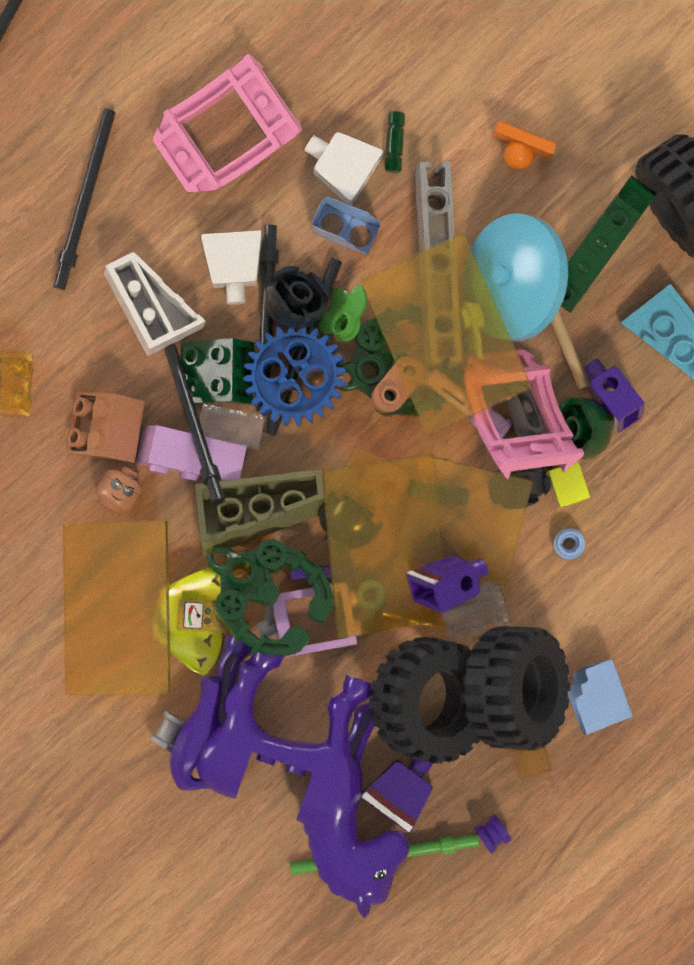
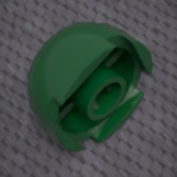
[559,397,613,460]

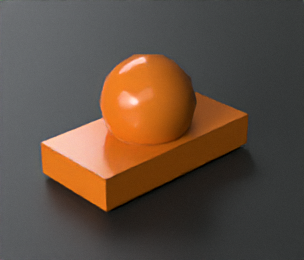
[492,121,557,170]

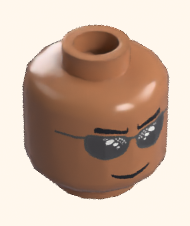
[96,466,143,515]

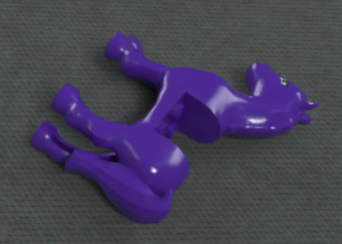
[169,633,410,918]

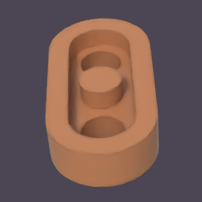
[371,357,424,413]

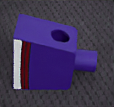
[583,358,645,435]
[405,556,488,614]
[361,759,433,833]

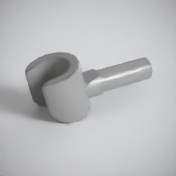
[256,605,278,638]

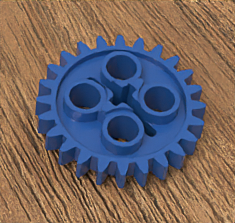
[243,327,347,427]

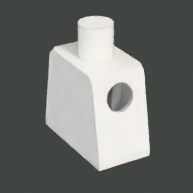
[304,132,383,206]
[201,230,262,305]

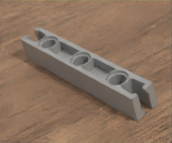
[414,161,463,369]

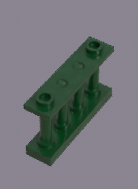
[561,175,657,313]

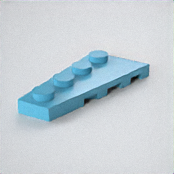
[621,284,694,379]

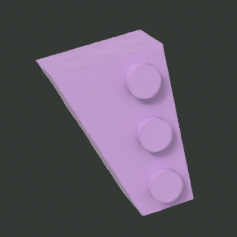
[135,425,247,481]

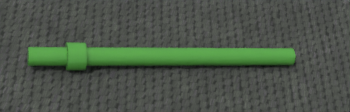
[290,834,479,875]

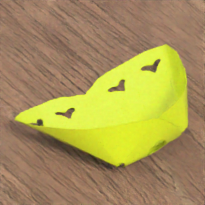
[153,567,222,676]

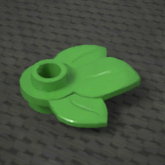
[318,284,367,342]

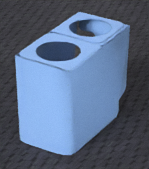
[312,197,380,256]
[568,659,633,735]

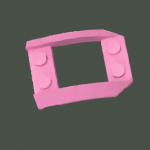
[153,54,302,192]
[464,349,584,480]

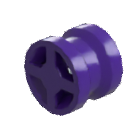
[474,814,512,854]

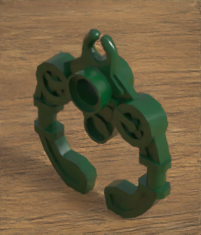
[336,303,464,417]
[206,539,333,656]

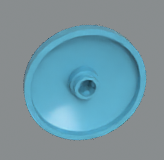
[463,214,568,341]

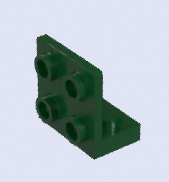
[181,338,254,405]

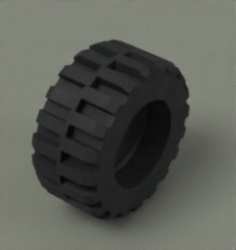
[635,134,694,258]
[463,626,570,751]
[369,637,481,764]

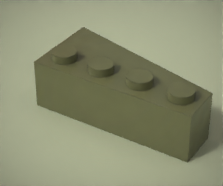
[195,469,325,557]

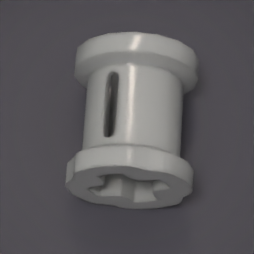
[149,711,185,752]

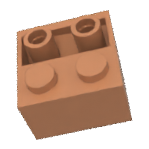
[66,391,145,463]

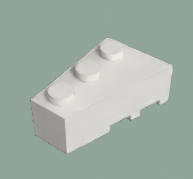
[104,252,206,356]

